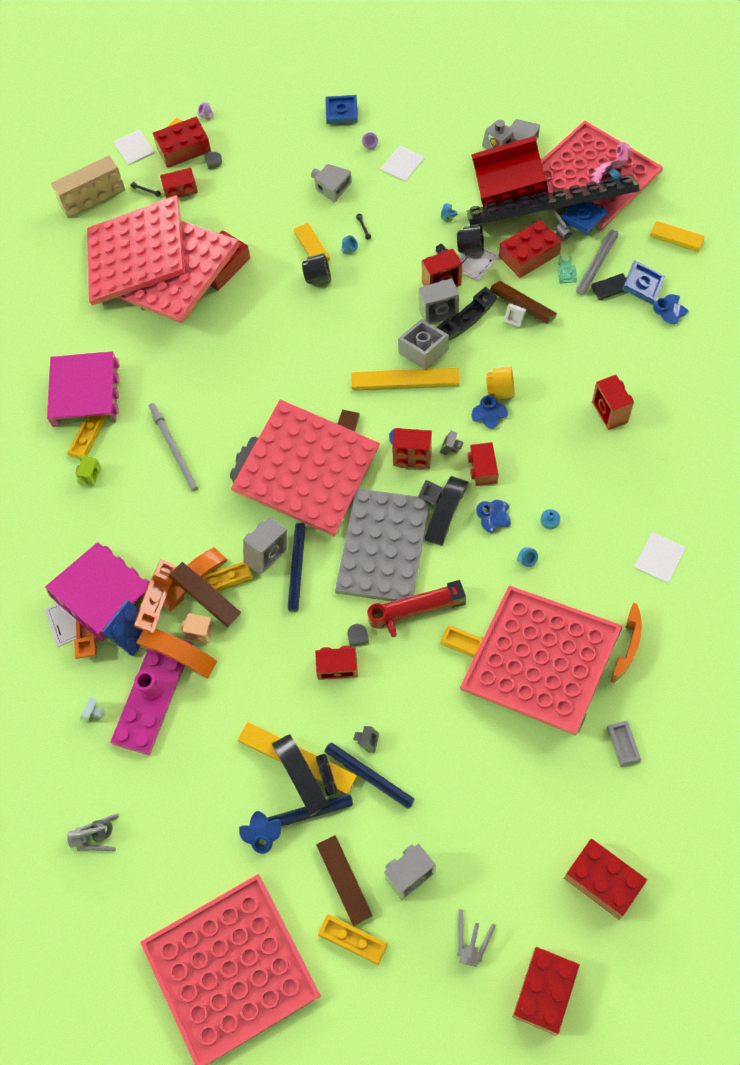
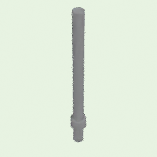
[148,403,198,491]

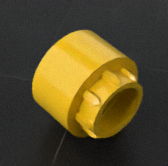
[486,366,515,399]

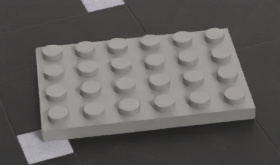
[335,489,430,602]

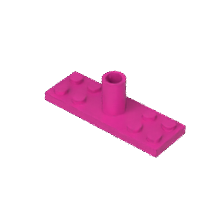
[110,638,193,756]

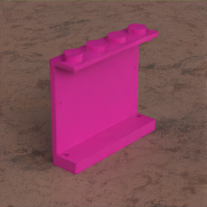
[47,351,120,427]
[45,542,149,642]

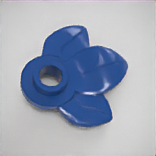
[653,294,689,324]
[472,395,508,429]
[476,500,511,534]
[239,811,282,854]

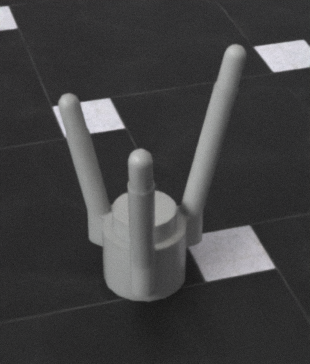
[532,209,573,241]
[67,813,119,851]
[457,909,496,967]

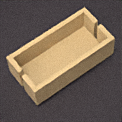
[51,155,125,218]

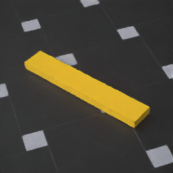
[351,368,459,390]
[237,722,357,795]

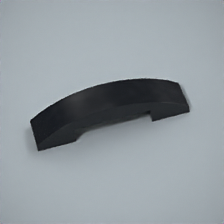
[436,286,498,341]
[425,476,469,546]
[272,734,329,817]

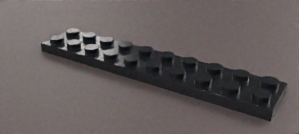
[466,175,640,226]

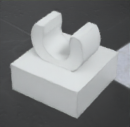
[503,304,526,328]

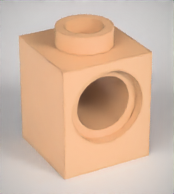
[181,613,214,643]

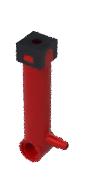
[367,580,466,637]

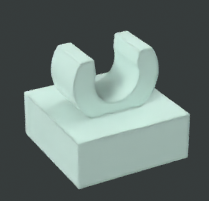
[80,697,104,722]

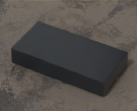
[591,273,626,300]

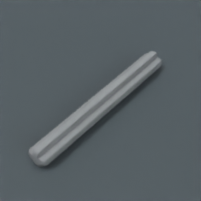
[576,230,618,295]

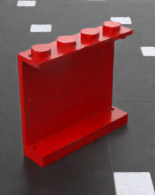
[471,136,549,207]

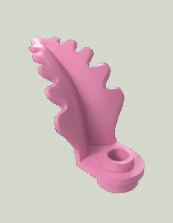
[591,142,631,183]

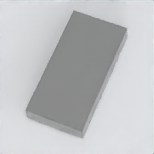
[607,720,641,767]

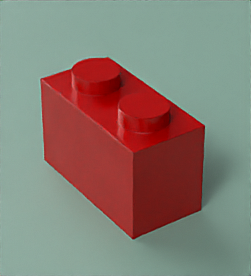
[160,168,198,199]
[467,442,499,486]
[315,645,358,680]

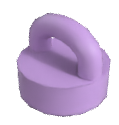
[197,102,213,119]
[361,132,378,149]

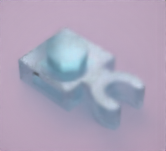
[557,255,577,284]

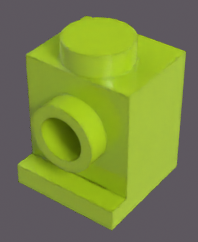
[75,455,102,486]

